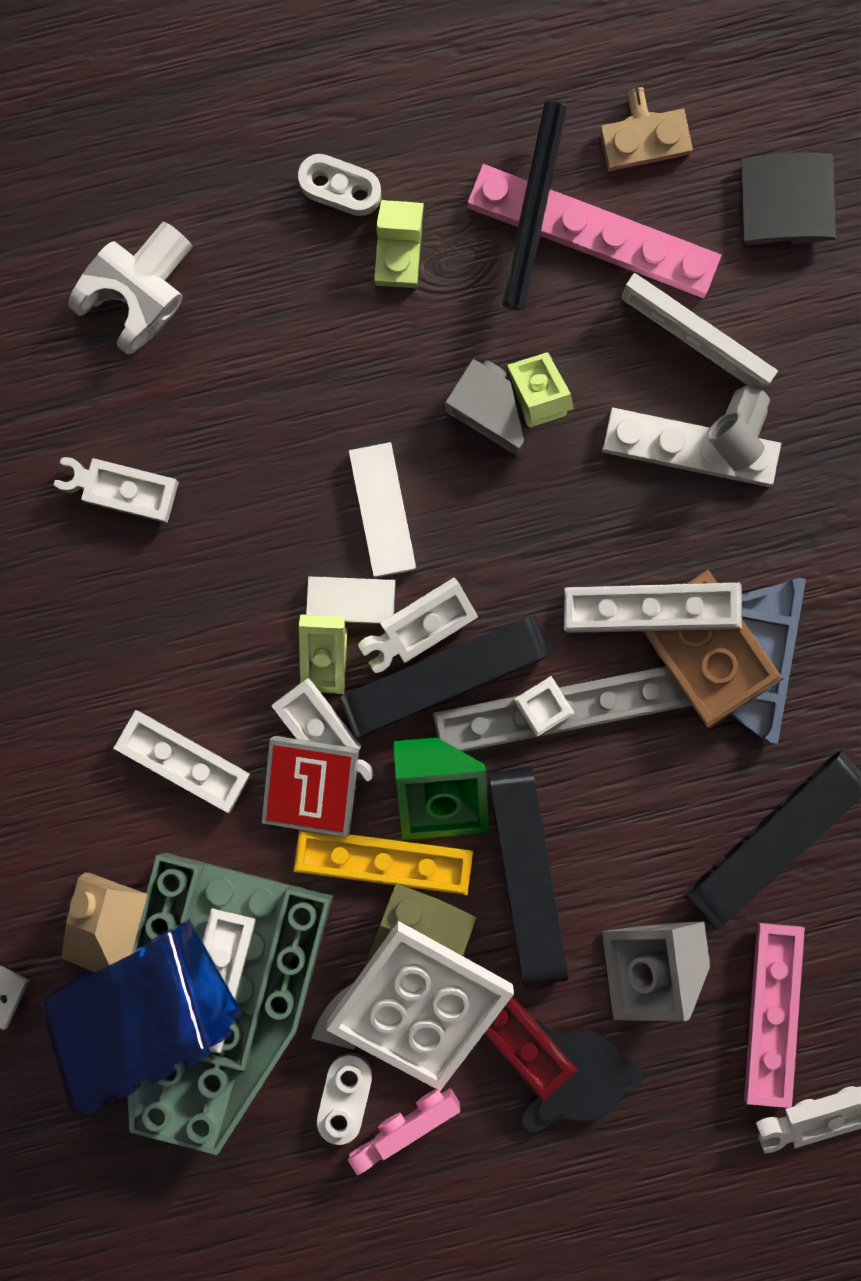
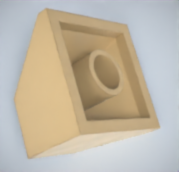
[62,873,148,983]

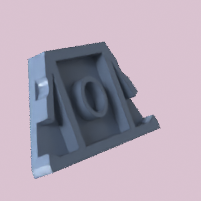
[731,578,806,745]

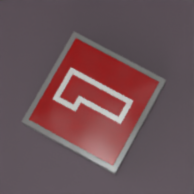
[262,736,359,837]

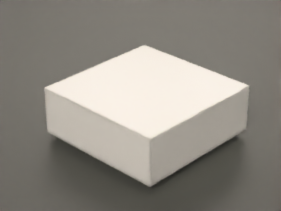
[514,676,575,737]

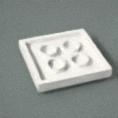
[326,921,514,1091]

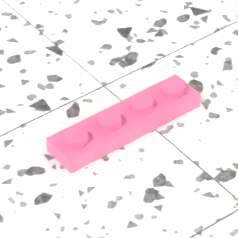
[744,922,805,1108]

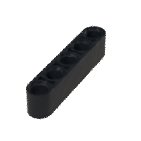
[338,614,552,739]
[684,750,861,929]
[488,766,568,988]

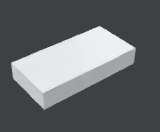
[306,576,395,624]

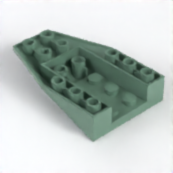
[121,853,333,1155]

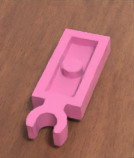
[348,1088,460,1175]

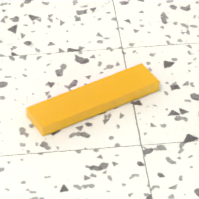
[293,829,473,895]

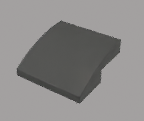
[742,153,836,246]

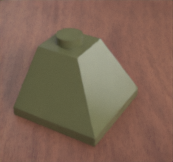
[363,883,477,970]

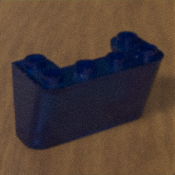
[40,919,243,1116]

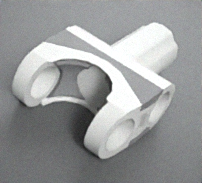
[68,221,193,354]

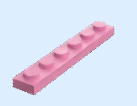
[467,164,721,298]

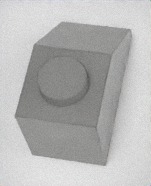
[445,359,524,456]

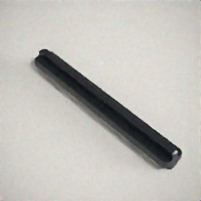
[502,100,567,311]

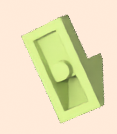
[374,200,424,288]
[507,352,574,427]
[299,615,347,694]

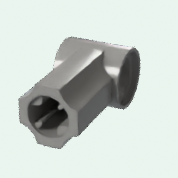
[706,385,770,471]

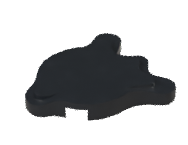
[520,1018,643,1133]

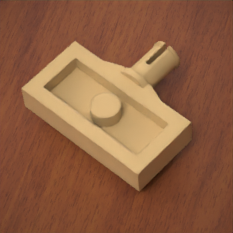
[599,88,693,172]

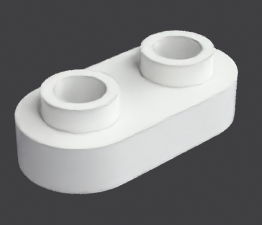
[298,154,381,216]
[317,1053,372,1145]

